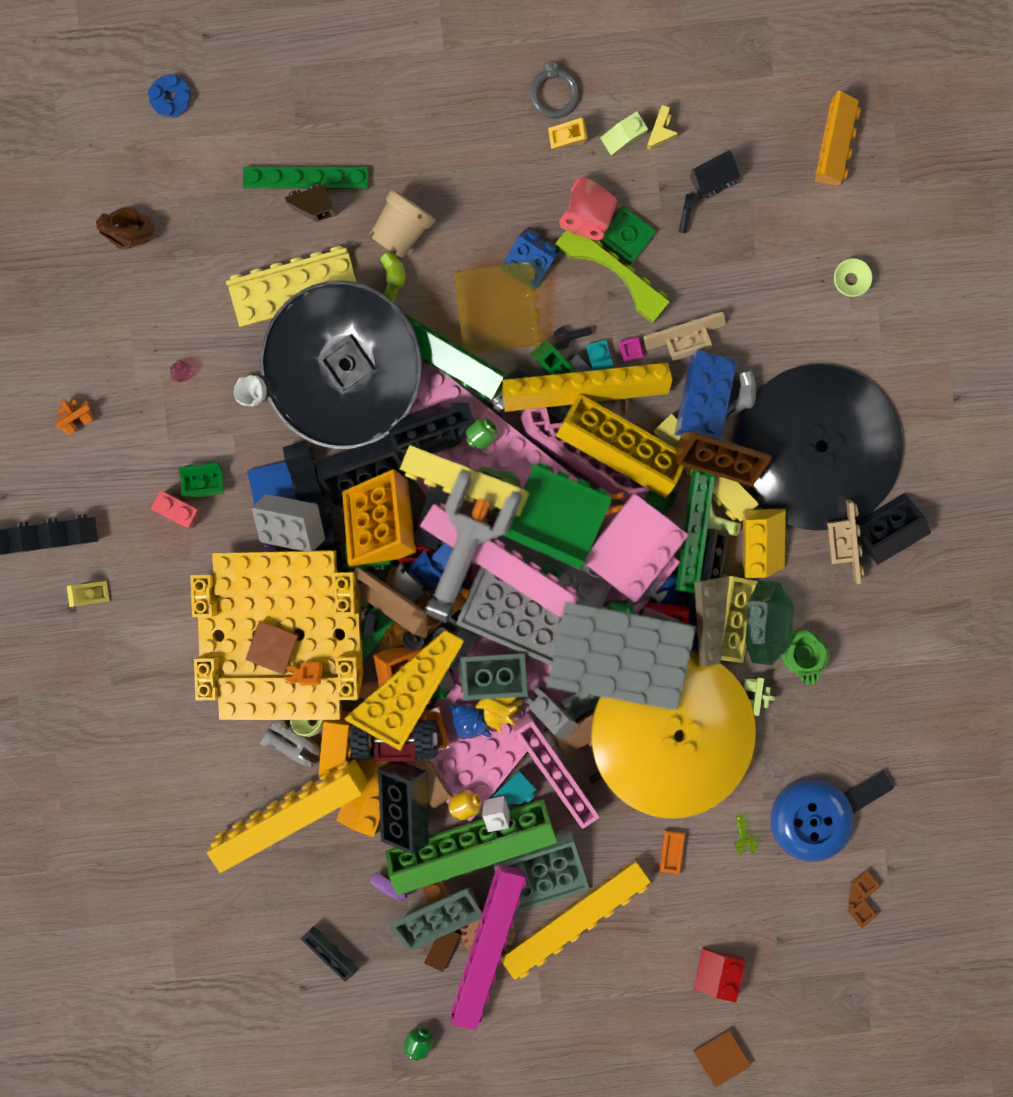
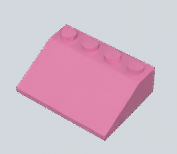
[585,493,688,603]

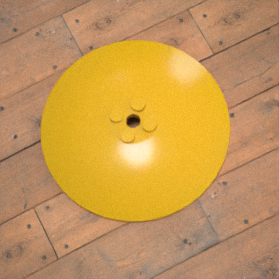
[591,651,756,819]

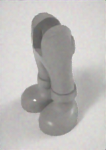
[259,720,321,768]

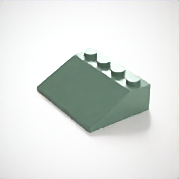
[493,827,590,913]
[389,888,483,951]

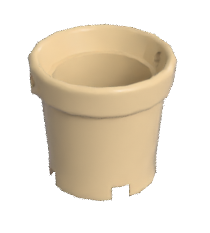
[369,189,436,258]

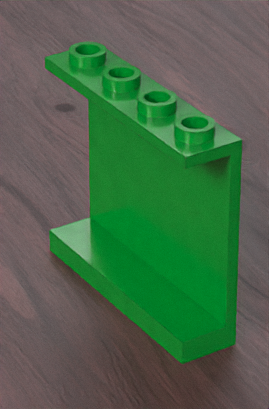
[503,462,613,569]

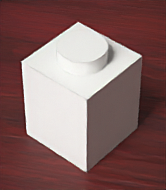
[483,796,510,832]

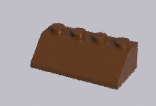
[675,432,772,487]

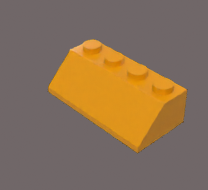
[814,91,861,186]
[336,758,388,837]

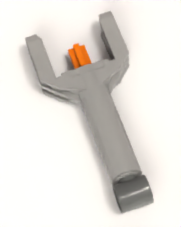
[426,469,522,623]

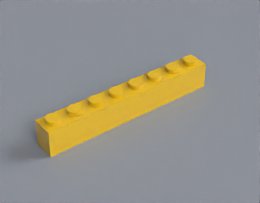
[502,363,672,412]
[501,859,651,980]

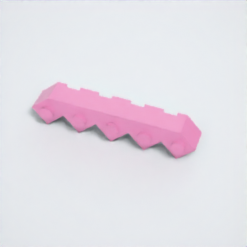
[521,407,649,502]

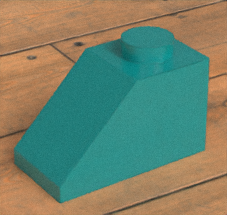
[489,770,536,804]

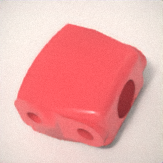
[559,176,617,240]

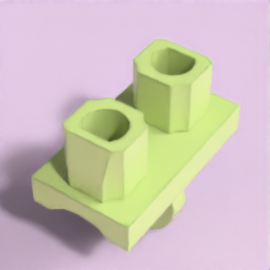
[743,677,776,716]

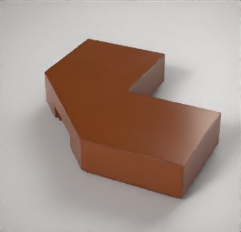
[848,869,881,928]

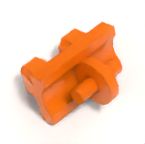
[55,399,94,436]

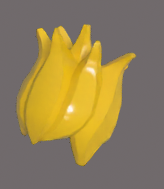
[475,697,523,733]

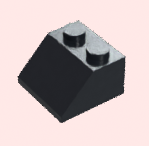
[689,150,740,199]

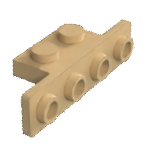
[644,312,726,361]
[827,499,864,584]

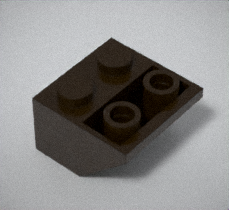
[284,184,336,222]

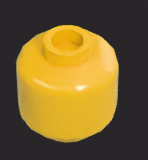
[448,790,481,820]

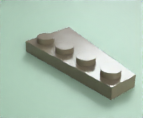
[695,577,729,666]

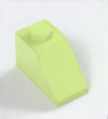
[600,112,648,156]

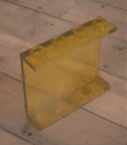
[454,262,543,353]

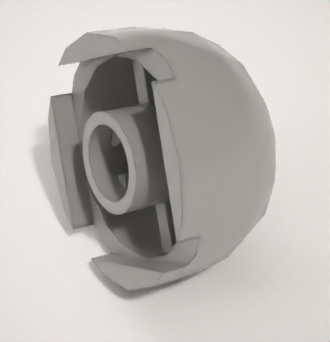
[390,563,432,603]

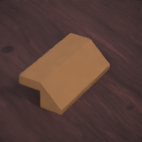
[354,568,427,638]

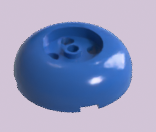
[770,778,854,862]

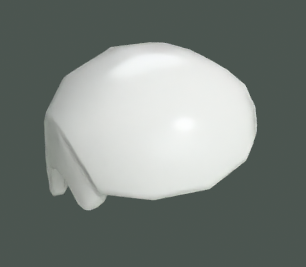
[234,375,267,407]

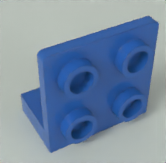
[409,550,463,593]

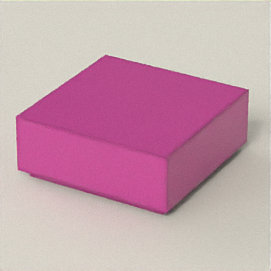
[618,337,644,363]

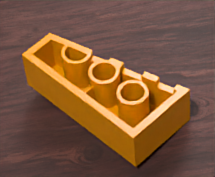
[318,711,352,780]

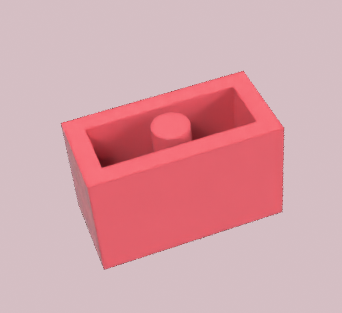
[151,491,201,528]

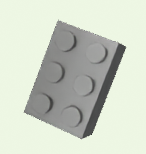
[251,494,325,552]

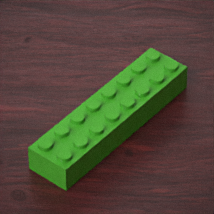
[385,799,557,895]

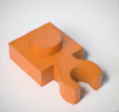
[285,662,323,686]

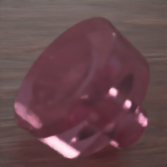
[170,360,192,382]

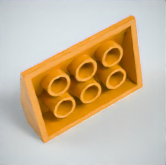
[342,469,415,566]

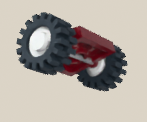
[350,720,439,762]

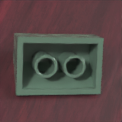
[459,654,528,700]

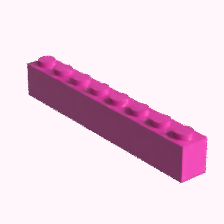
[449,864,527,1030]

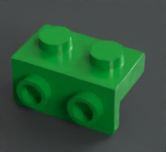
[178,462,224,499]

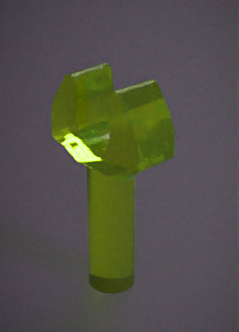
[734,816,756,856]

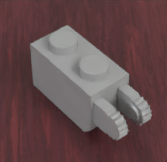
[523,684,579,740]

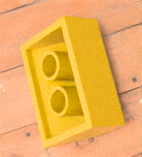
[743,509,786,578]

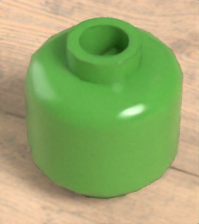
[466,418,498,449]

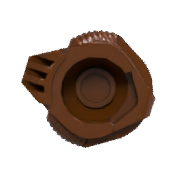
[96,207,154,249]

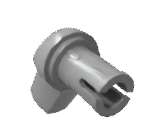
[726,368,756,418]

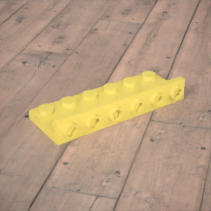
[226,246,357,328]

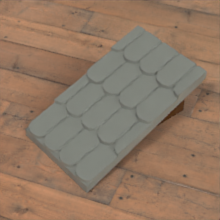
[547,601,696,710]

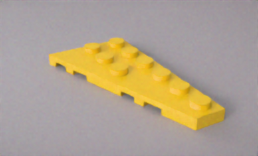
[344,630,464,750]

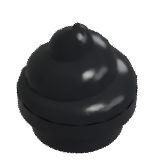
[402,630,423,651]

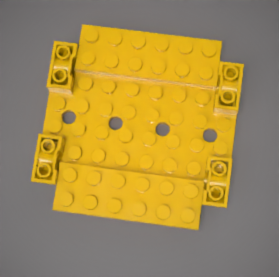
[190,551,363,720]

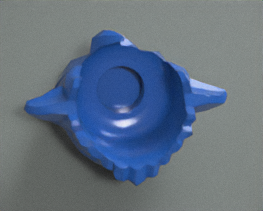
[449,703,492,740]

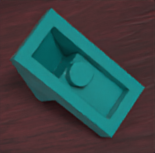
[586,340,614,371]

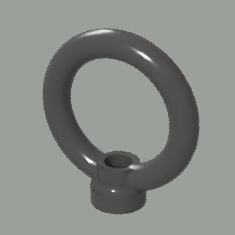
[530,62,579,119]

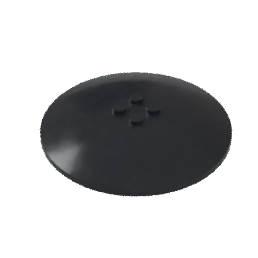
[260,280,423,449]
[735,364,903,531]

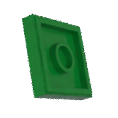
[598,206,656,265]

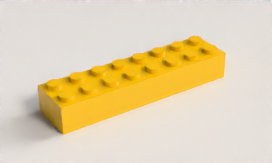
[207,760,368,873]

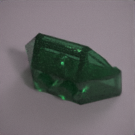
[745,580,794,665]

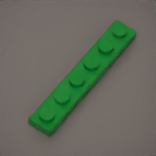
[243,167,368,189]
[676,469,715,593]

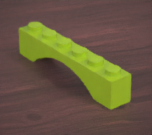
[555,230,669,324]

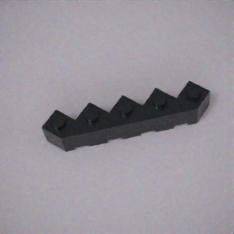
[282,440,350,573]
[0,514,98,555]

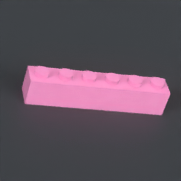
[510,713,600,829]

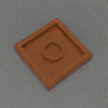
[245,620,299,675]
[693,1029,751,1088]

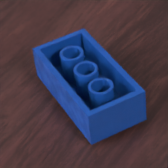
[674,350,737,440]

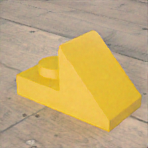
[548,118,587,149]

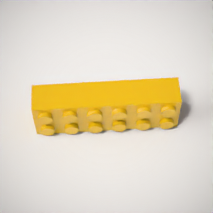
[556,393,684,499]

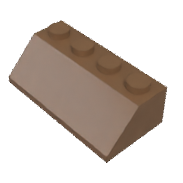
[555,710,595,756]

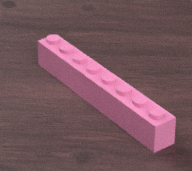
[420,503,579,618]

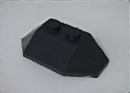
[388,402,475,454]

